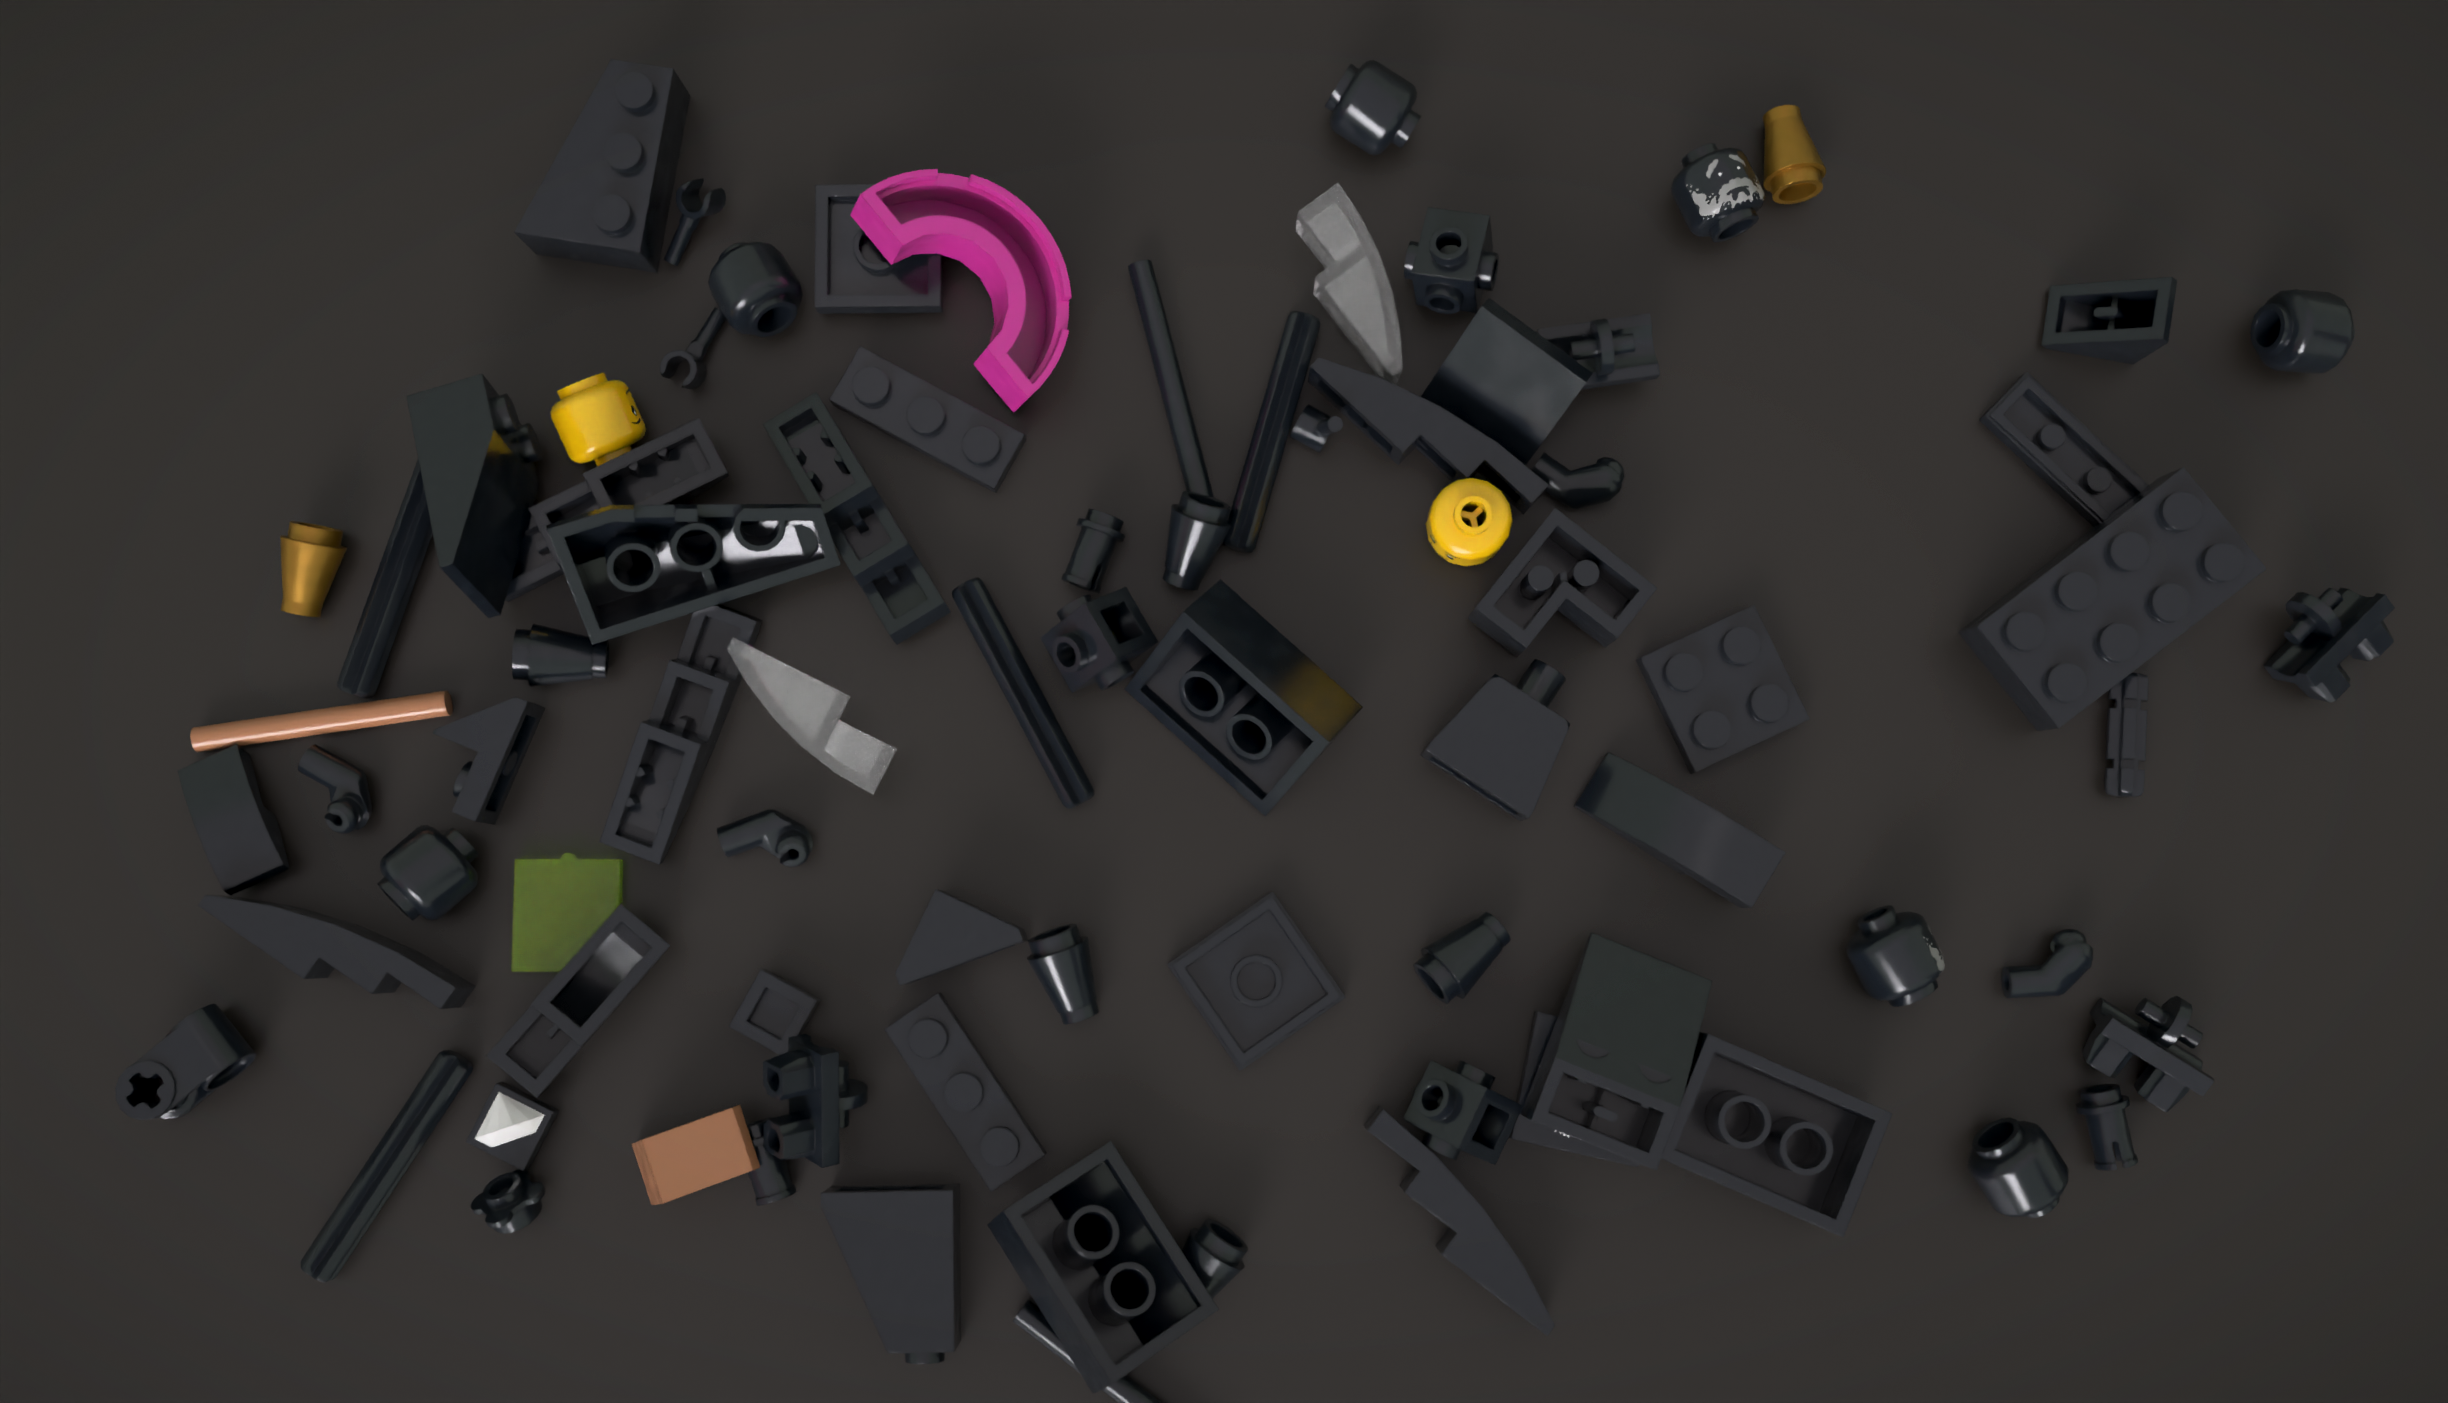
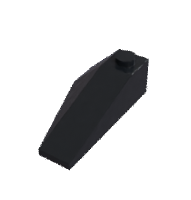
[546,504,841,645]

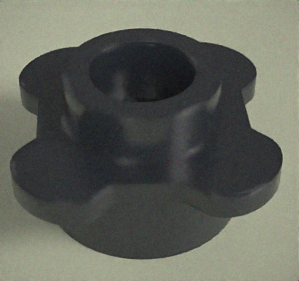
[471,1169,546,1234]

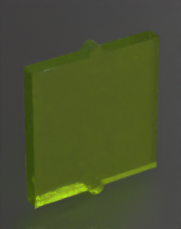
[512,853,623,973]

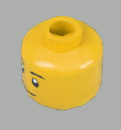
[550,372,646,467]
[1426,478,1513,566]

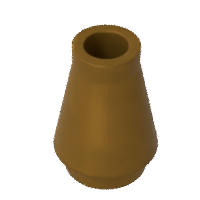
[1763,105,1826,204]
[280,521,347,617]

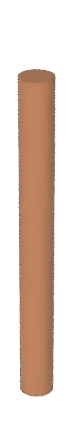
[190,690,453,752]

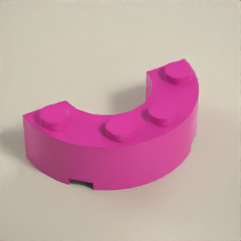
[850,169,1072,413]

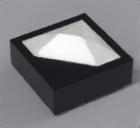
[466,1082,560,1171]

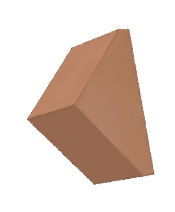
[632,1105,760,1205]

